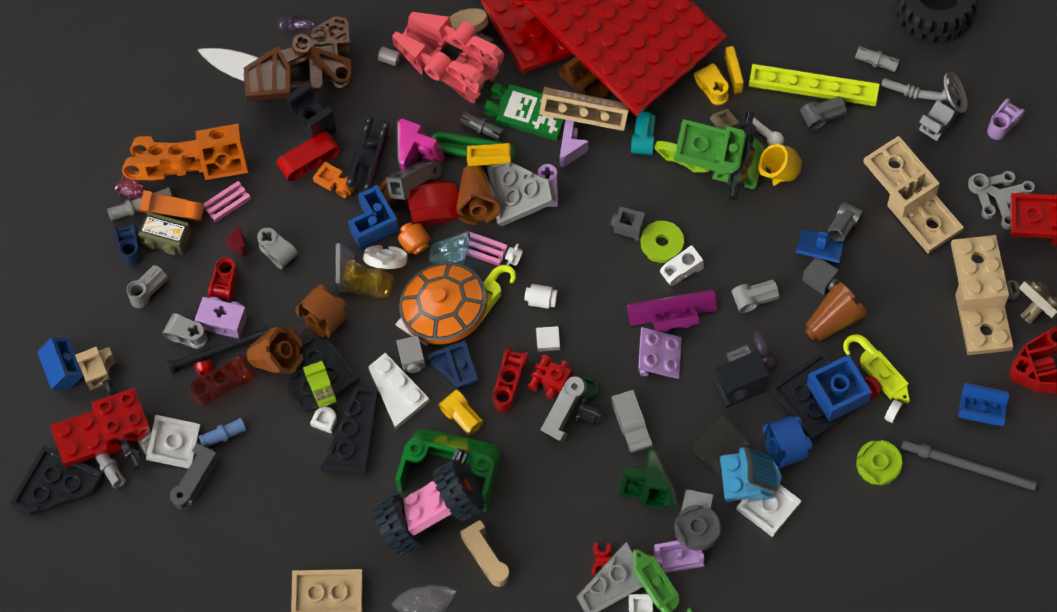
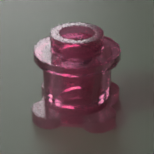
[114,174,143,201]

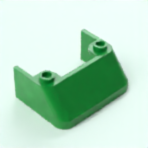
[395,428,501,512]

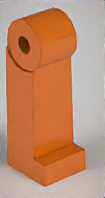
[140,190,204,221]

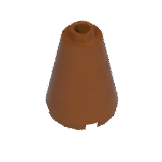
[456,165,500,225]
[805,282,868,341]

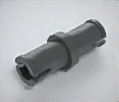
[460,111,504,141]

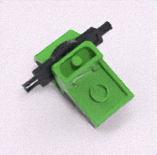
[673,111,764,200]

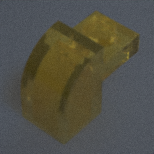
[342,260,394,298]

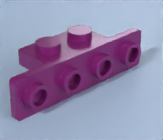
[627,289,717,332]

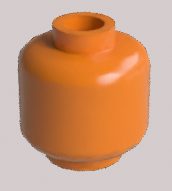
[398,222,430,256]

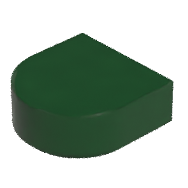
[579,375,599,401]

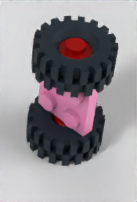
[373,459,485,556]

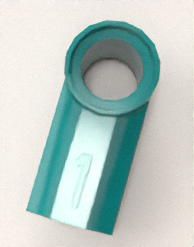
[631,112,655,155]

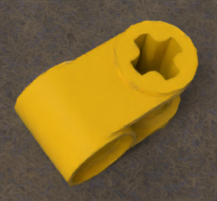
[694,63,728,106]

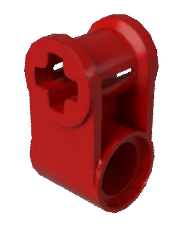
[208,257,238,302]

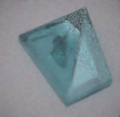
[429,231,470,265]

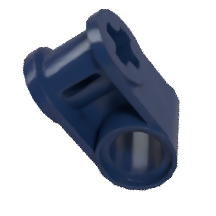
[113,222,142,266]

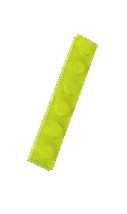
[749,64,879,106]

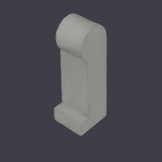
[541,377,588,442]

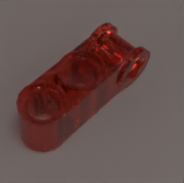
[190,355,255,405]

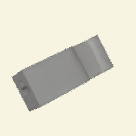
[611,390,653,453]

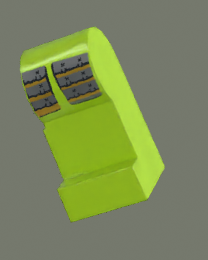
[303,361,337,408]

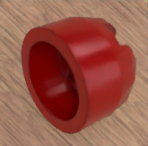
[194,359,213,377]

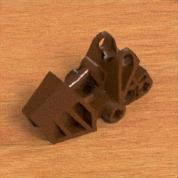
[243,16,351,101]

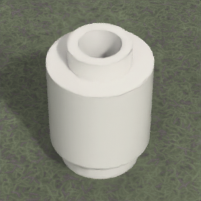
[524,284,558,309]

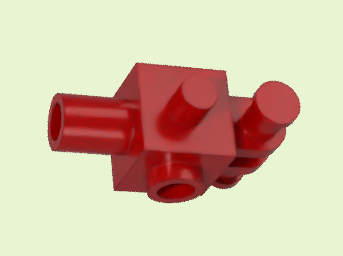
[527,355,573,400]

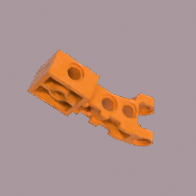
[122,123,248,180]

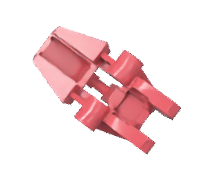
[392,12,504,103]

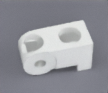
[660,245,704,286]

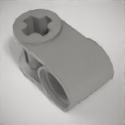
[257,227,298,269]
[162,314,208,349]

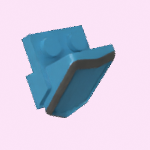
[720,447,782,502]

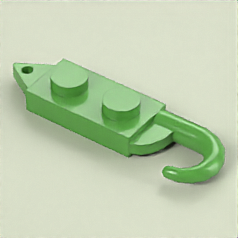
[632,549,693,612]

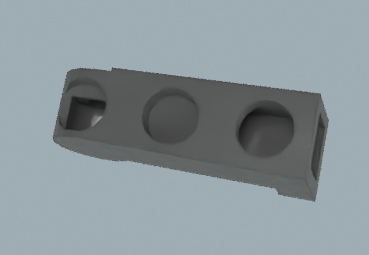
[386,160,442,200]
[170,443,219,510]

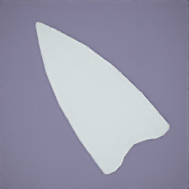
[198,48,258,81]

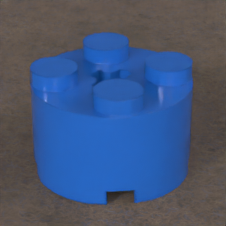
[763,416,812,468]

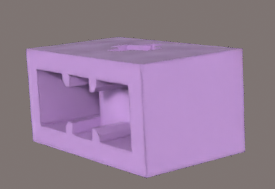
[195,297,248,338]

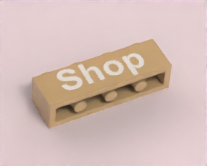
[539,87,628,131]

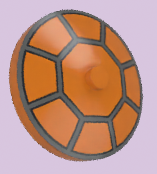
[399,263,488,344]

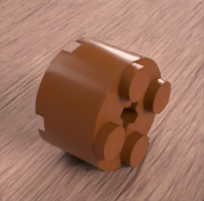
[295,285,347,338]

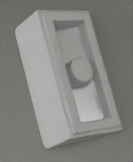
[336,243,355,292]

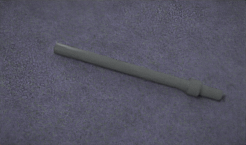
[901,440,1037,491]

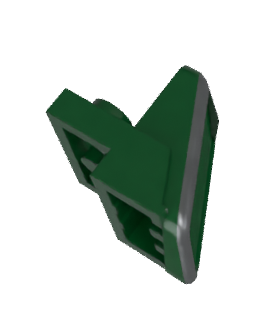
[618,448,677,509]

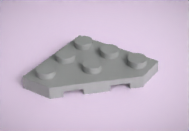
[487,162,556,226]

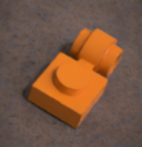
[313,162,356,198]

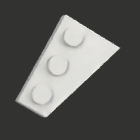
[368,353,430,430]

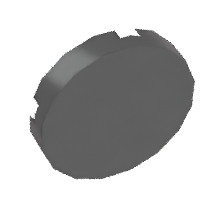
[674,505,721,551]

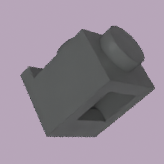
[611,206,645,241]

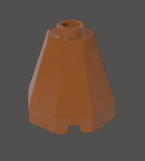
[247,327,303,373]

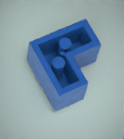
[348,185,399,249]

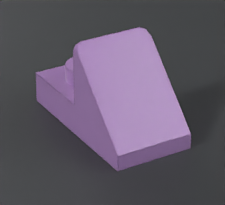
[560,120,588,167]

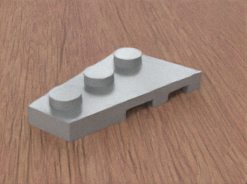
[576,542,643,612]

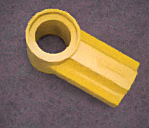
[438,390,483,435]

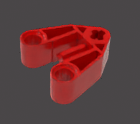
[1009,327,1057,393]

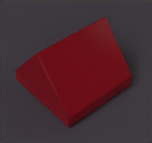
[226,227,247,256]

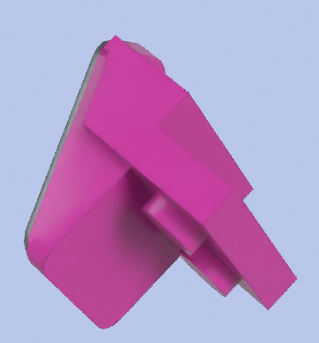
[396,118,445,170]

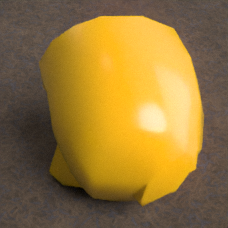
[758,144,802,186]

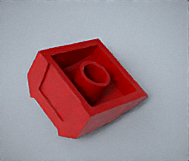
[406,180,459,228]

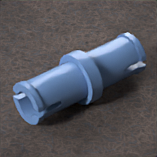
[199,418,246,448]

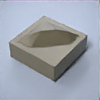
[710,109,740,130]

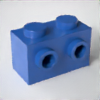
[37,337,83,390]

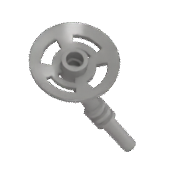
[881,72,967,113]

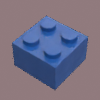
[807,355,872,422]

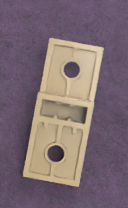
[863,136,964,254]
[951,235,1013,355]

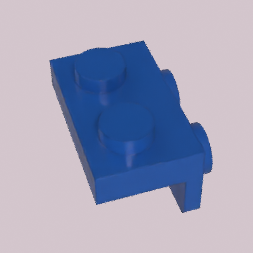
[958,383,1009,426]

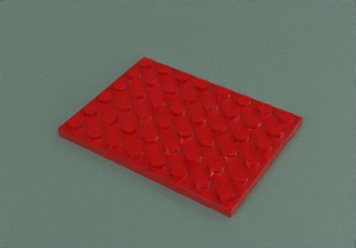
[520,0,727,117]

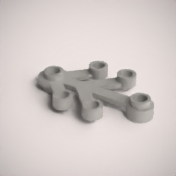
[968,171,1035,229]

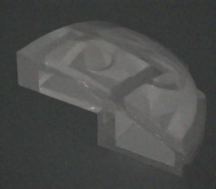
[391,585,456,612]

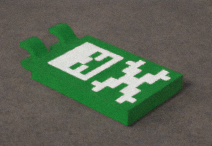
[484,83,565,141]

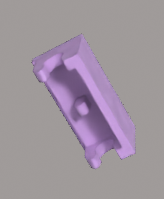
[654,541,704,573]

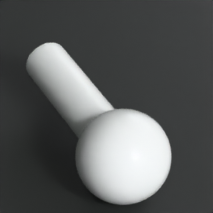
[753,118,784,146]

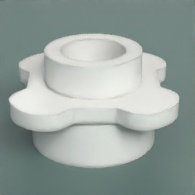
[505,243,523,266]

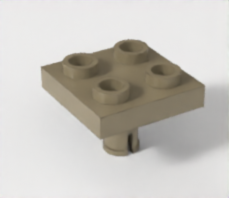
[1019,281,1057,324]

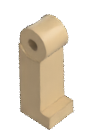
[460,520,509,587]

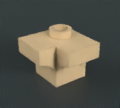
[75,347,116,390]

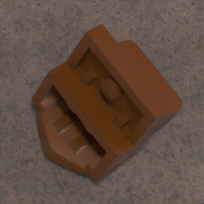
[558,56,611,99]

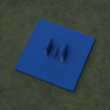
[796,229,845,263]

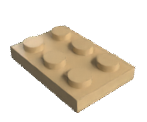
[291,569,363,612]

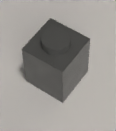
[802,257,839,295]

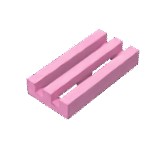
[204,181,251,223]
[459,231,508,266]

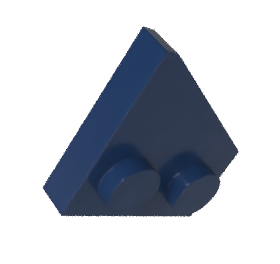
[425,340,480,390]

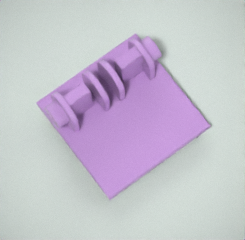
[638,327,682,379]

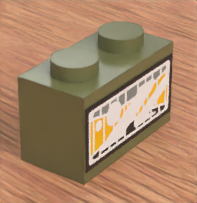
[138,212,192,255]

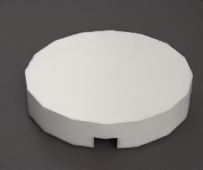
[363,245,407,269]

